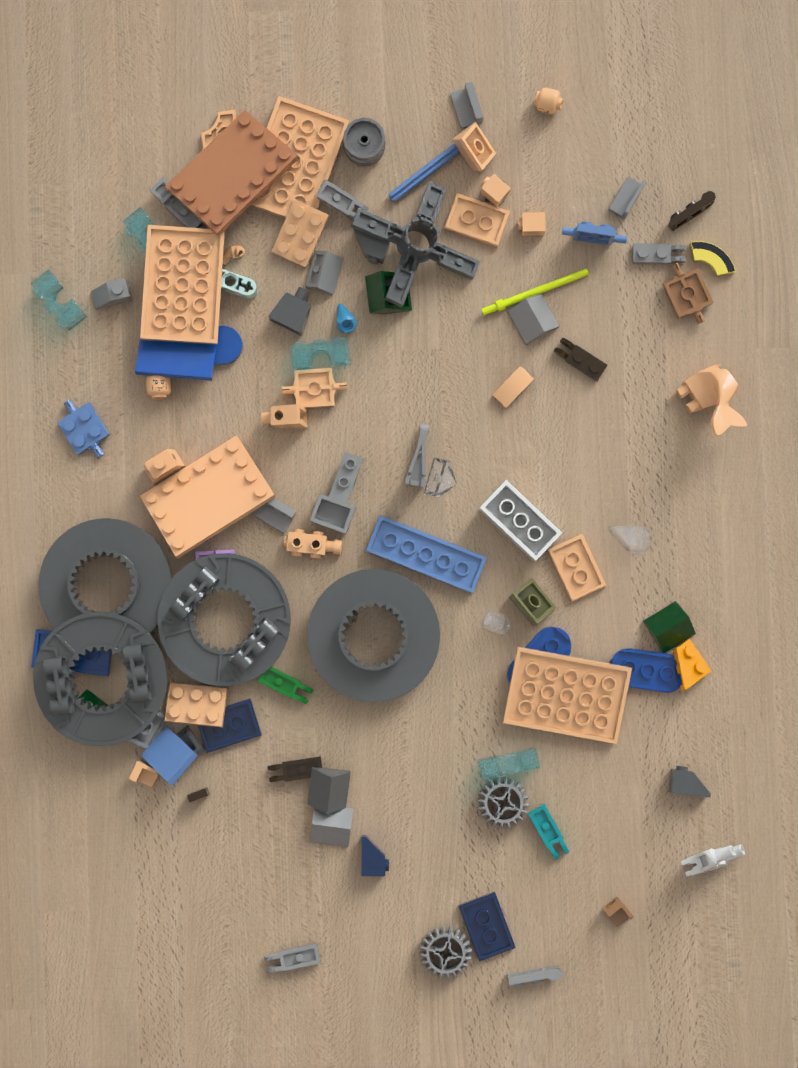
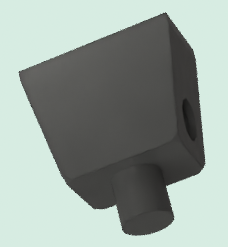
[269,287,311,336]

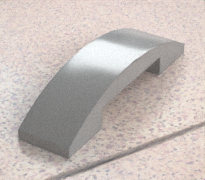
[150,177,209,229]

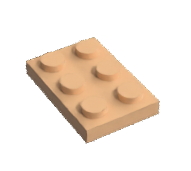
[271,199,329,268]
[164,683,228,728]

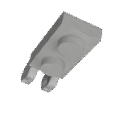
[315,180,369,219]
[632,243,686,264]
[264,943,321,973]
[506,966,563,987]

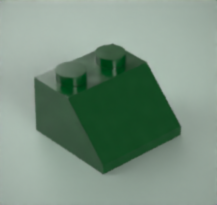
[365,271,412,315]

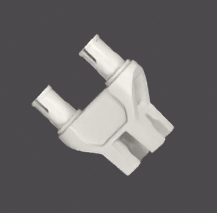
[681,844,745,876]

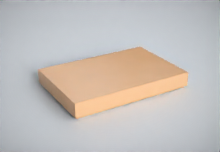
[444,193,510,248]
[547,534,606,602]

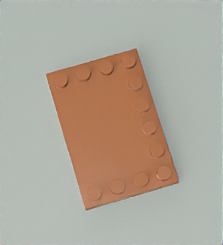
[165,110,299,236]

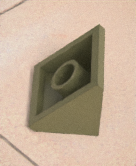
[509,578,556,626]

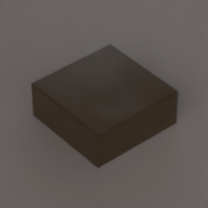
[187,787,210,803]

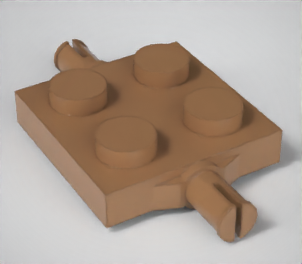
[662,263,714,324]

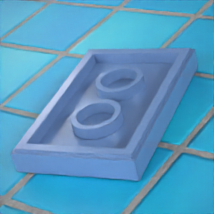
[141,726,198,786]

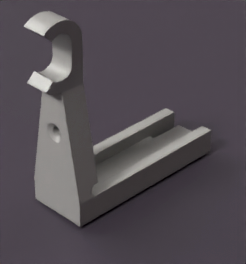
[405,424,429,487]

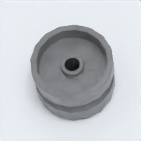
[343,118,385,166]

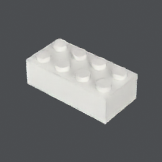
[479,480,562,562]

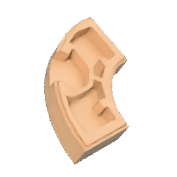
[201,110,236,149]

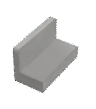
[451,82,483,129]
[608,177,646,220]
[305,251,343,294]
[252,498,296,533]

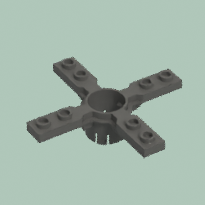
[351,182,480,307]

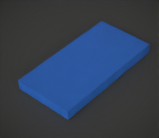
[135,339,217,381]
[31,629,112,676]

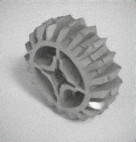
[477,776,530,829]
[419,925,472,980]

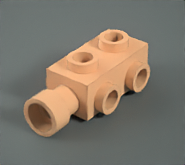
[284,529,343,559]

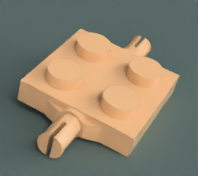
[282,368,347,409]

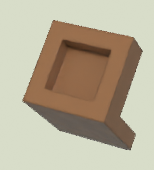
[602,897,634,927]

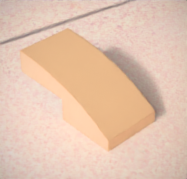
[493,366,534,408]

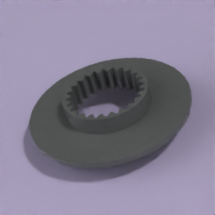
[39,518,172,651]
[157,553,291,686]
[307,569,440,702]
[33,612,167,746]

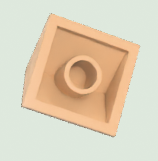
[452,122,496,172]

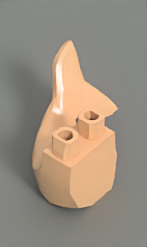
[676,364,747,436]

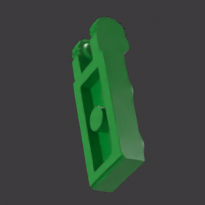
[258,666,314,704]

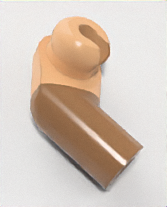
[223,245,245,266]

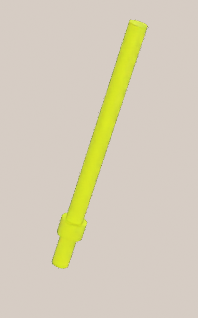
[481,268,589,316]

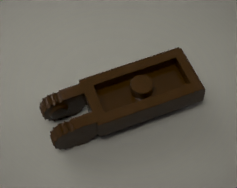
[668,191,716,231]
[554,338,608,382]
[268,756,322,782]

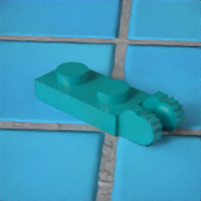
[528,804,569,860]

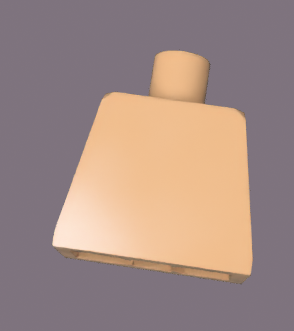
[261,404,308,429]
[144,449,185,485]

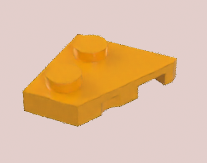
[673,639,711,692]

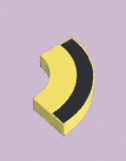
[690,241,736,276]

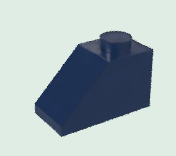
[362,835,389,876]

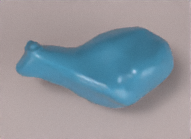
[336,304,357,334]

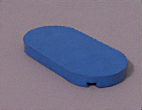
[214,326,243,365]
[507,627,571,684]
[610,648,682,693]

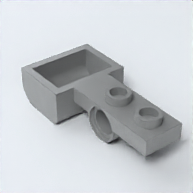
[310,452,363,534]

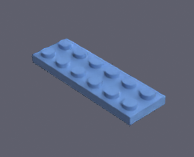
[366,515,487,594]

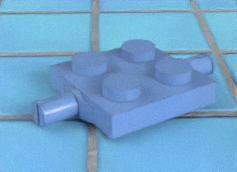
[562,222,627,245]
[57,399,110,458]

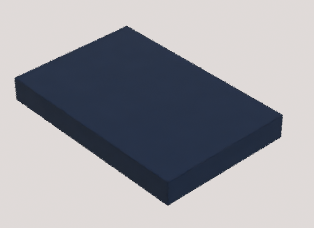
[198,698,262,753]
[458,891,516,962]

